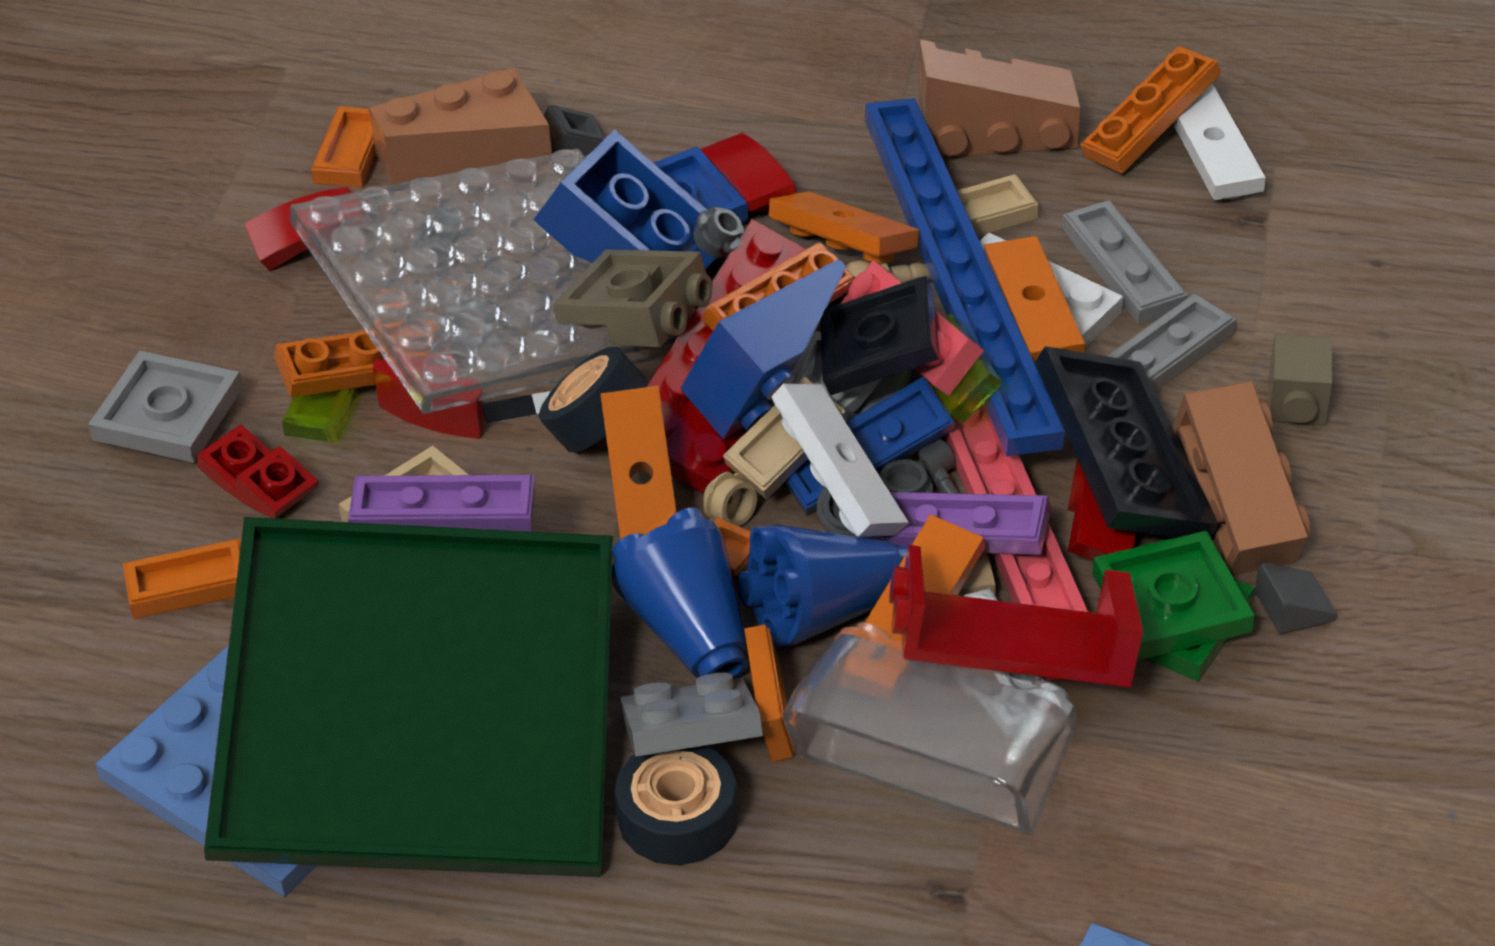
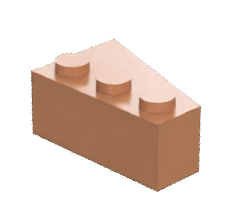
[918,39,1080,158]
[369,68,554,185]
[1172,381,1310,576]

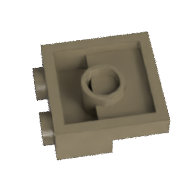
[553,249,712,350]

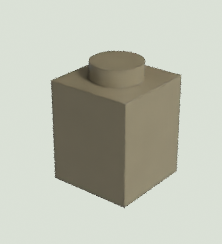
[1269,334,1333,425]

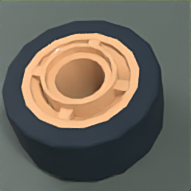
[538,346,648,452]
[614,746,739,866]

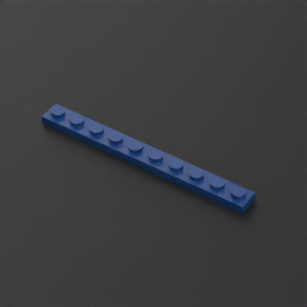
[864,98,1065,457]

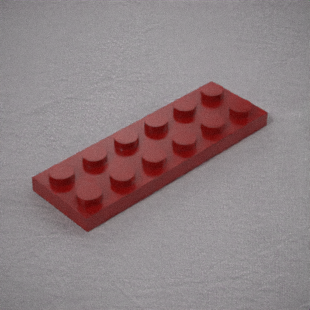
[647,219,806,494]

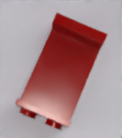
[889,545,1143,687]

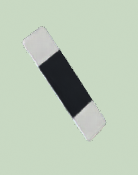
[483,391,551,424]

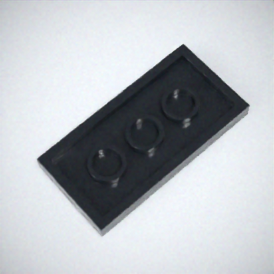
[1035,346,1219,538]

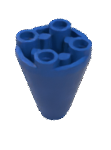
[611,508,749,679]
[737,524,908,648]

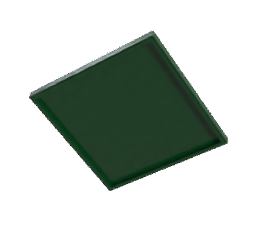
[204,517,613,877]

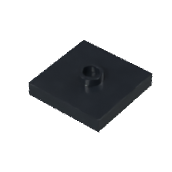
[820,276,939,396]

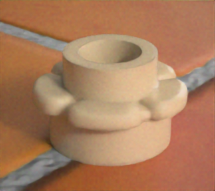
[703,472,757,526]

